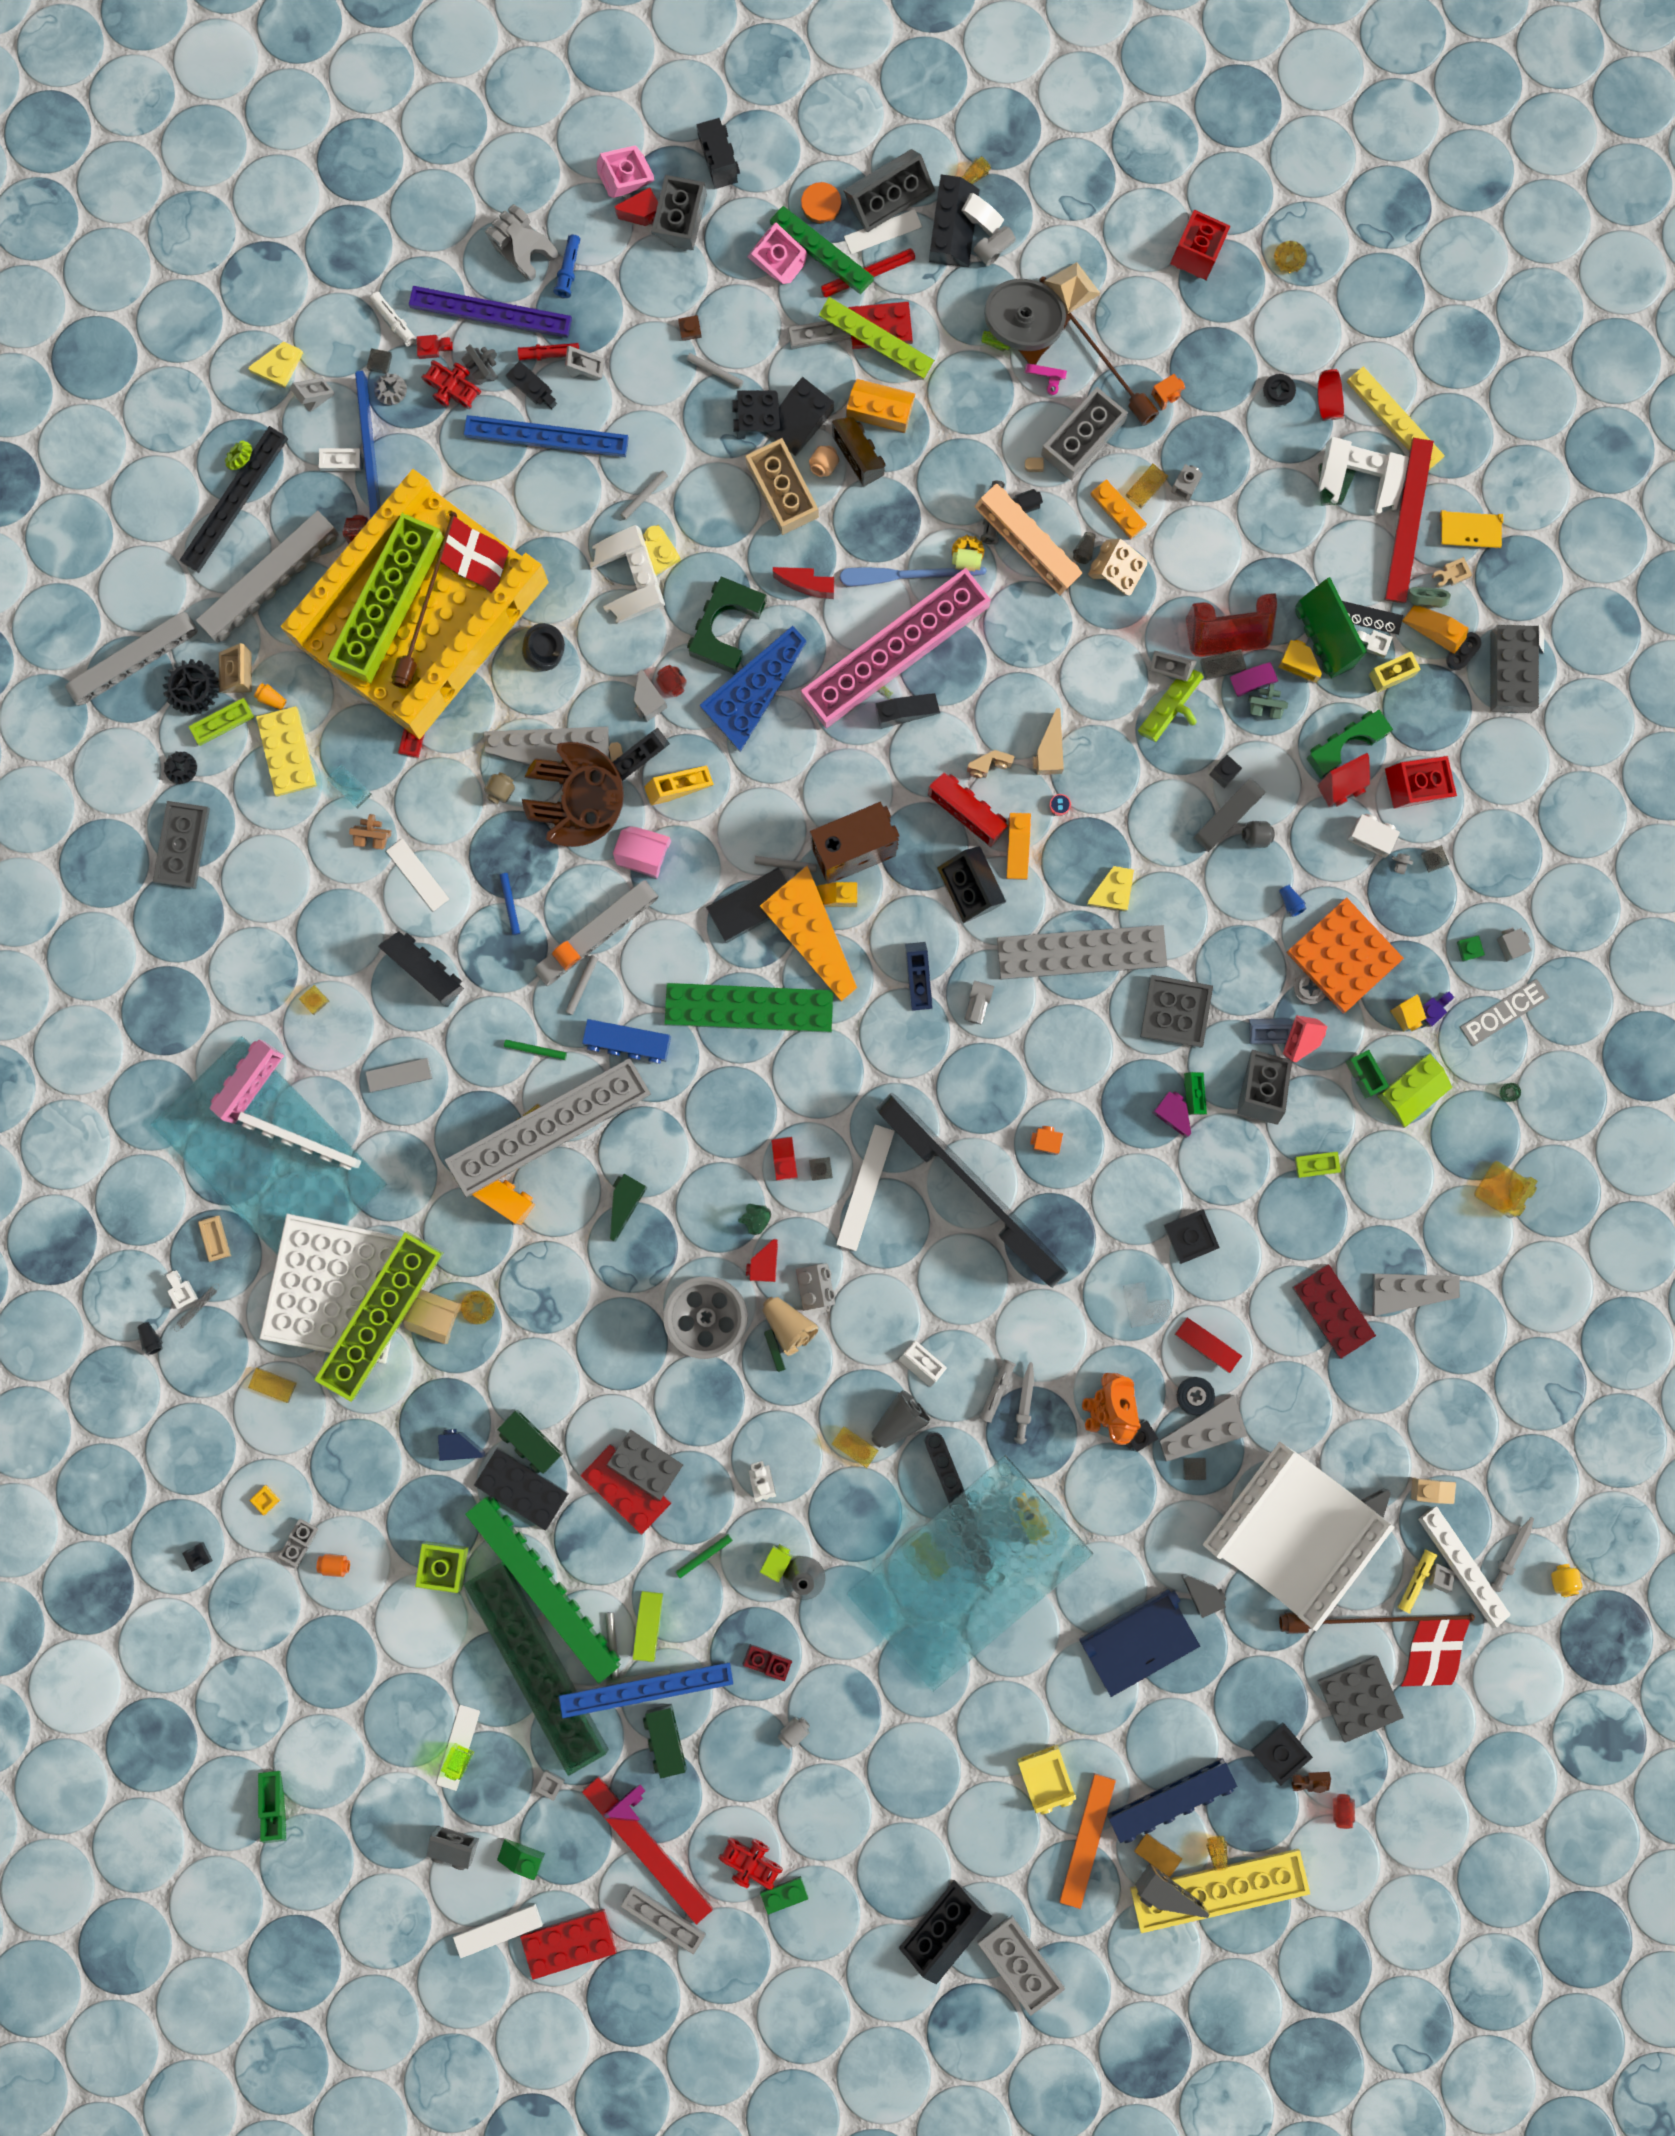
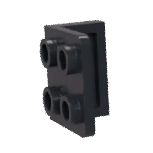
[732,390,780,439]

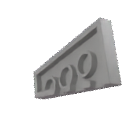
[1373,1274,1460,1316]
[1159,1395,1247,1461]

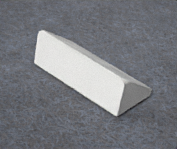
[899,1340,947,1387]

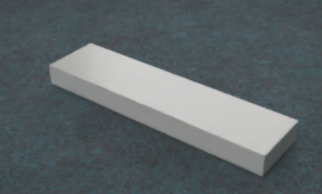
[453,1904,543,1958]

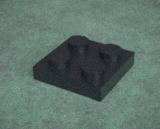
[1164,1209,1220,1264]
[1251,1722,1313,1786]

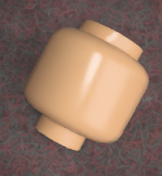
[809,445,839,477]

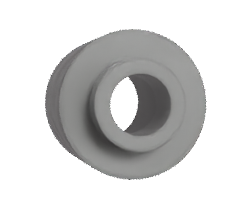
[778,1716,810,1749]

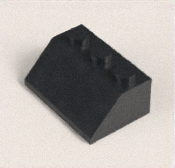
[937,846,1006,923]

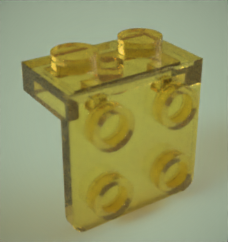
[1474,1161,1538,1218]

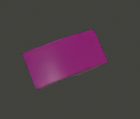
[1230,662,1278,697]

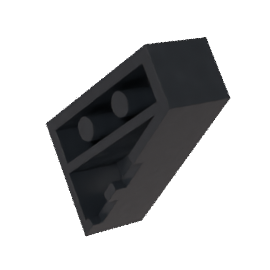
[696,118,740,189]

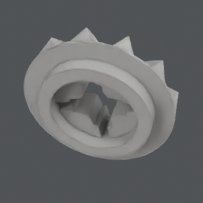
[374,373,407,405]
[1293,972,1326,1005]

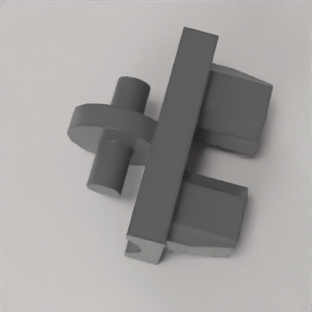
[461,344,498,384]

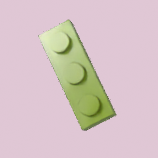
[188,698,255,746]

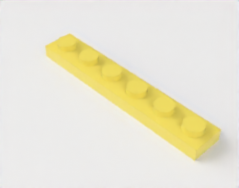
[1347,366,1445,470]

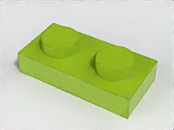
[1295,1152,1341,1178]

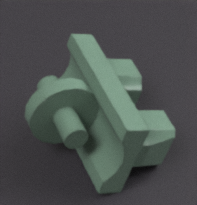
[1248,683,1288,719]

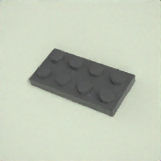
[152,801,210,889]

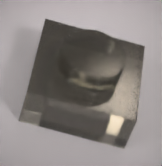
[367,348,392,374]
[1421,845,1450,873]
[809,1157,833,1181]
[1183,1458,1206,1480]

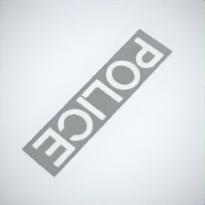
[1461,979,1550,1046]

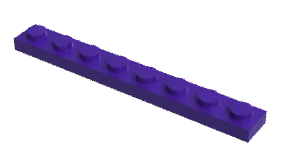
[409,286,572,338]

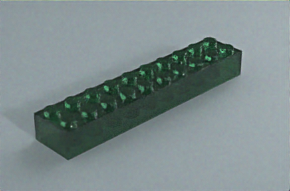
[463,1561,609,1776]

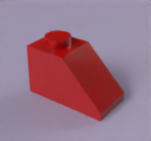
[614,187,658,226]
[771,1137,798,1181]
[746,1239,778,1282]

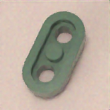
[1408,587,1451,608]

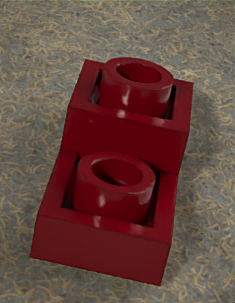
[743,1644,792,1682]

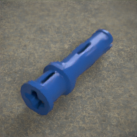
[553,234,581,298]

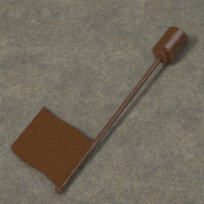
[1018,276,1159,426]

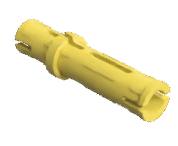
[1398,1549,1438,1614]

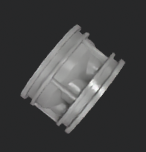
[664,1277,748,1359]

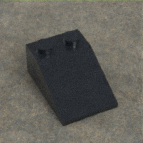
[764,376,834,457]

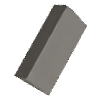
[1149,651,1196,681]

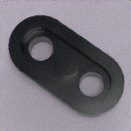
[1446,632,1482,670]

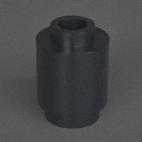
[1012,489,1043,513]

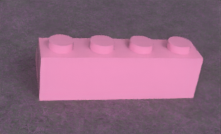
[210,1039,285,1124]

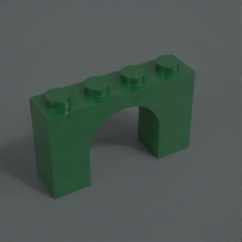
[687,576,767,674]

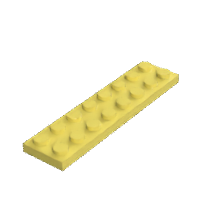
[1130,1849,1310,1933]

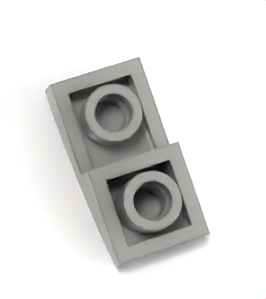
[278,1518,318,1568]

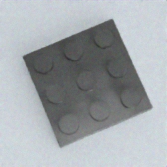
[1140,975,1213,1048]
[1317,1656,1404,1743]

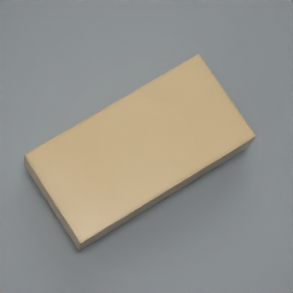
[198,1216,231,1262]

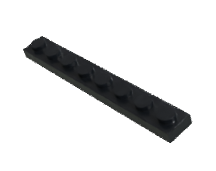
[179,426,288,573]

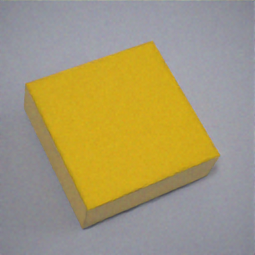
[249,1485,281,1516]

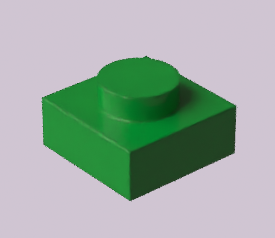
[1457,935,1485,962]

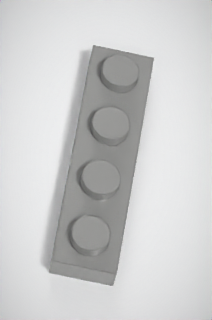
[621,1886,706,1955]

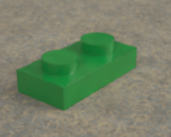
[1184,1072,1207,1115]
[760,1876,809,1915]

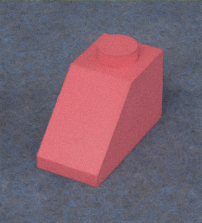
[1283,1015,1328,1062]

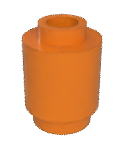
[316,1554,350,1577]

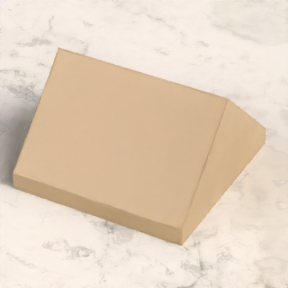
[219,643,252,693]

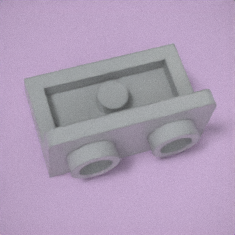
[796,1263,835,1311]

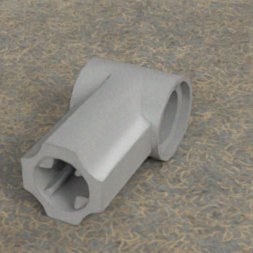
[973,226,1016,266]
[964,980,994,1025]

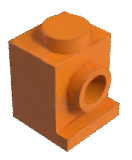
[1151,374,1185,410]

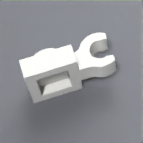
[1357,630,1393,658]
[166,1270,198,1310]

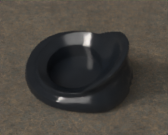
[522,623,565,671]

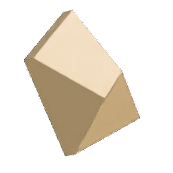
[1044,262,1100,314]

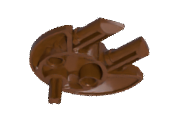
[522,742,624,847]

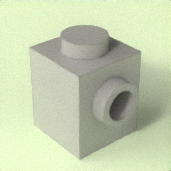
[1171,464,1203,502]
[1497,927,1532,961]

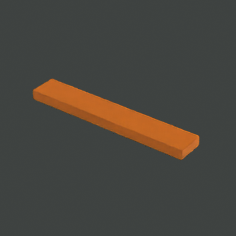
[1059,1773,1116,1909]

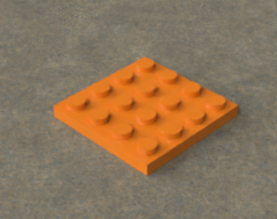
[1286,897,1404,1014]

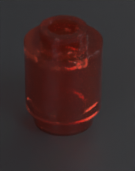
[1333,1794,1355,1829]

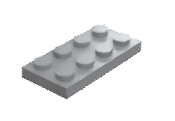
[977,1915,1065,2016]

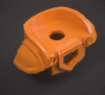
[1082,1373,1141,1445]

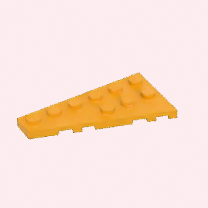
[760,865,857,1001]

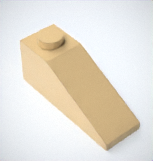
[1033,708,1064,775]

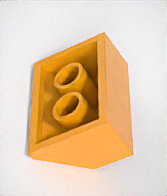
[846,379,916,433]
[472,1179,535,1225]

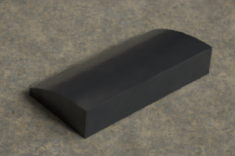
[706,867,787,943]

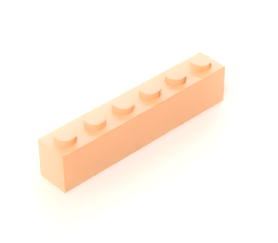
[974,483,1082,596]

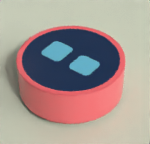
[1049,794,1071,816]

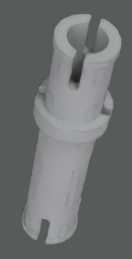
[979,1359,1016,1423]

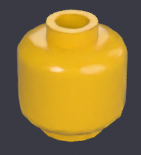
[1551,1564,1583,1597]

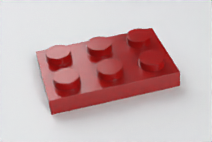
[848,301,913,349]

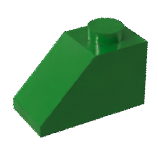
[497,1838,545,1880]

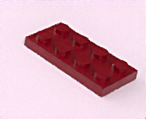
[1292,1264,1376,1359]

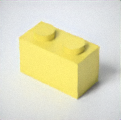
[1369,651,1421,693]

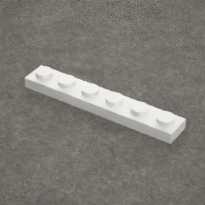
[237,1112,361,1170]
[1418,1506,1510,1628]

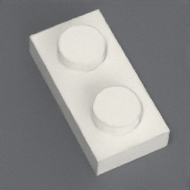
[319,448,362,471]

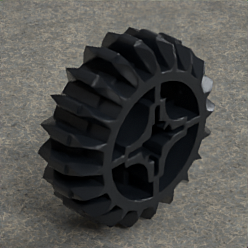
[163,659,220,715]

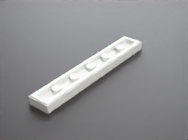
[836,1125,895,1251]

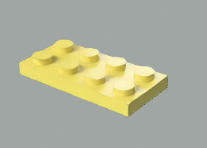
[256,706,317,797]

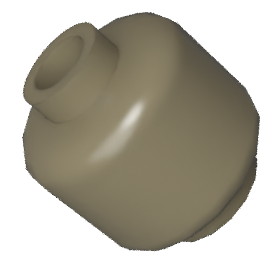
[484,772,515,805]

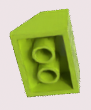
[1377,1053,1452,1128]

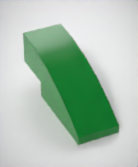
[258,1771,286,1843]

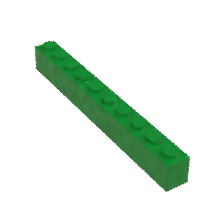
[465,1496,621,1684]

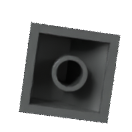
[427,1826,479,1870]

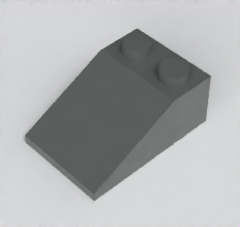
[1237,1050,1292,1125]
[1135,1864,1210,1918]

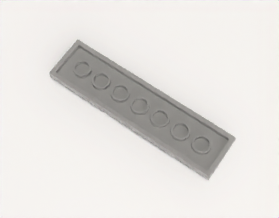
[997,925,1167,980]

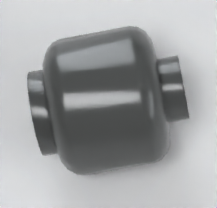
[1242,821,1275,848]

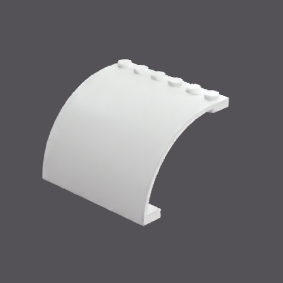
[1203,1441,1394,1631]

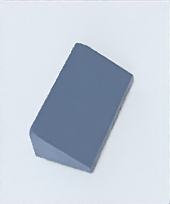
[1249,1018,1293,1044]

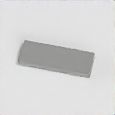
[788,321,851,349]
[366,1058,432,1093]

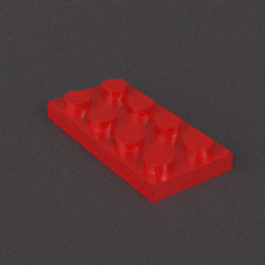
[580,1444,671,1535]
[520,1909,617,1980]

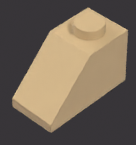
[1411,1477,1456,1504]

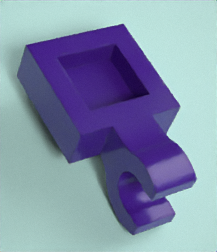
[1422,992,1455,1027]

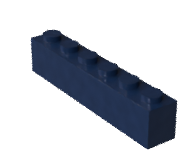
[1107,1758,1238,1843]

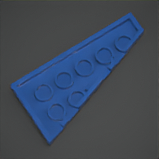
[700,626,807,752]

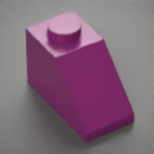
[1152,1091,1191,1138]

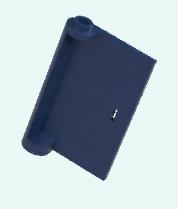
[1079,1589,1201,1697]

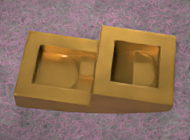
[1134,1834,1183,1877]

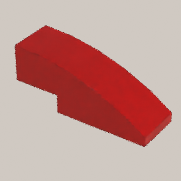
[773,567,834,599]
[1175,1317,1242,1373]

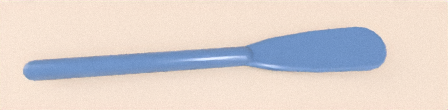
[840,567,987,586]

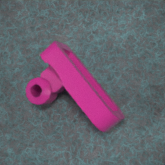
[1024,364,1067,395]

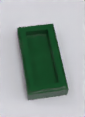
[764,1329,786,1372]

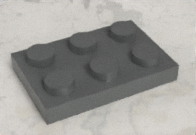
[606,1429,683,1501]

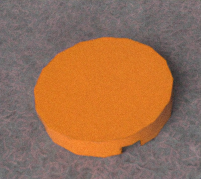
[801,182,841,224]

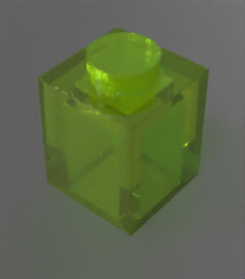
[441,1743,474,1781]

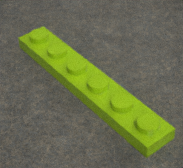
[819,297,935,379]

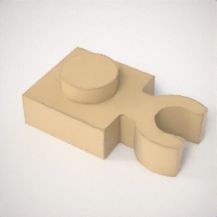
[1432,557,1472,588]

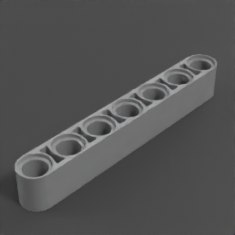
[65,612,198,706]
[533,880,659,986]

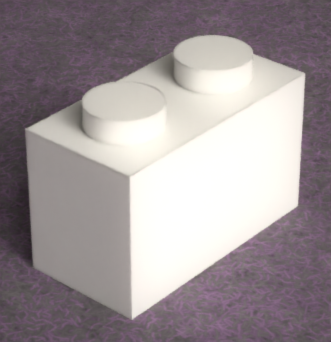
[1348,814,1400,858]

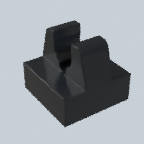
[182,1542,213,1572]

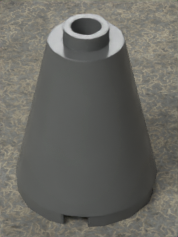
[872,1390,930,1448]
[783,1556,825,1600]

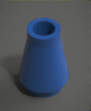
[1279,885,1307,917]

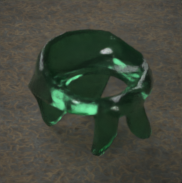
[738,1203,771,1235]

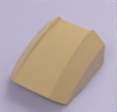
[403,1290,462,1344]

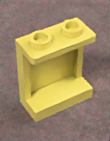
[1017,1745,1076,1815]

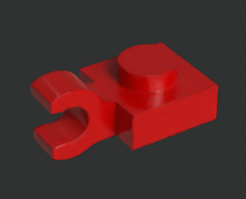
[417,335,453,359]

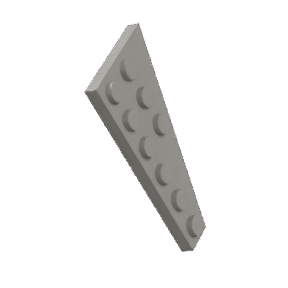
[484,726,610,783]

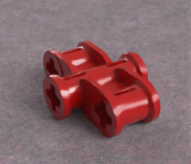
[421,360,481,409]
[718,1837,783,1890]

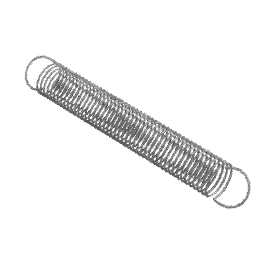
[174,1284,219,1332]

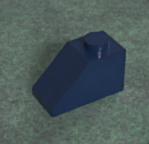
[438,1429,485,1461]

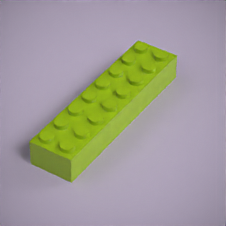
[328,513,444,684]
[314,1231,444,1402]

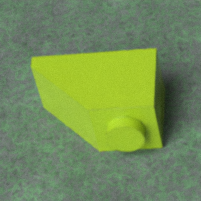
[760,1544,792,1583]

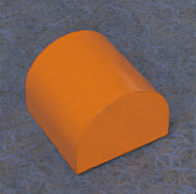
[552,941,582,971]

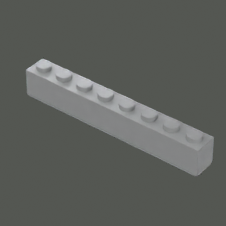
[196,510,339,644]

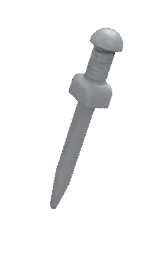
[1014,1362,1034,1444]
[1491,1517,1534,1592]

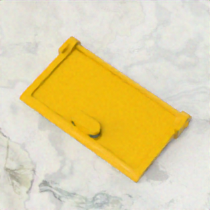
[1440,510,1503,548]

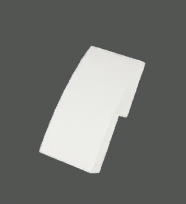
[961,193,1004,236]

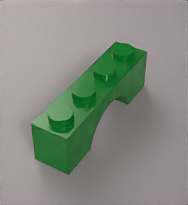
[1306,710,1393,779]

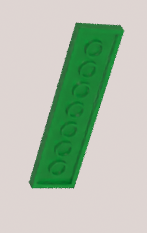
[665,983,833,1033]

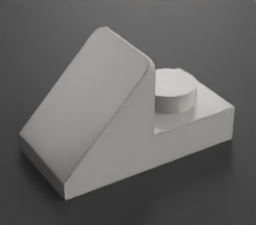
[565,346,604,380]
[290,378,334,412]

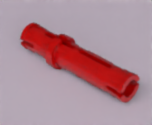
[518,342,580,361]

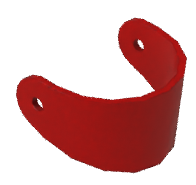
[1318,369,1344,421]

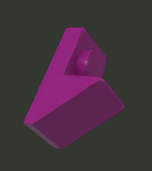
[603,1784,645,1821]

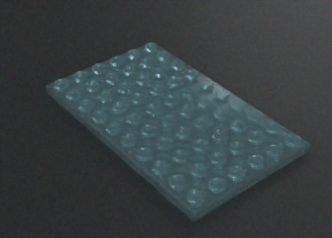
[151,1036,387,1255]
[847,1455,1093,1692]

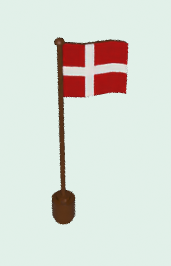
[391,512,509,689]
[1279,1612,1475,1687]

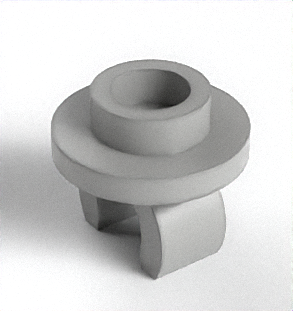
[1392,853,1413,874]

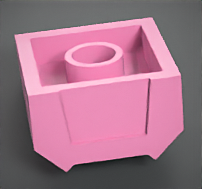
[596,145,654,198]
[747,223,807,284]
[613,826,671,879]

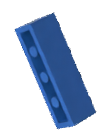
[582,1019,671,1064]

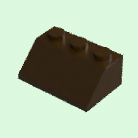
[832,417,886,487]

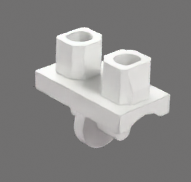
[749,1461,776,1502]

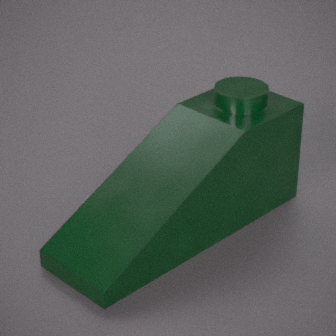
[610,1174,648,1242]

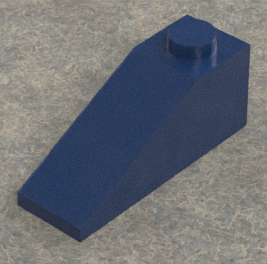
[905,942,933,1011]

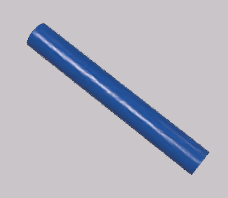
[500,873,520,935]

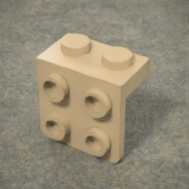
[1088,539,1147,595]

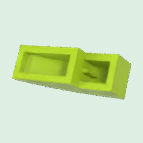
[633,1591,663,1662]

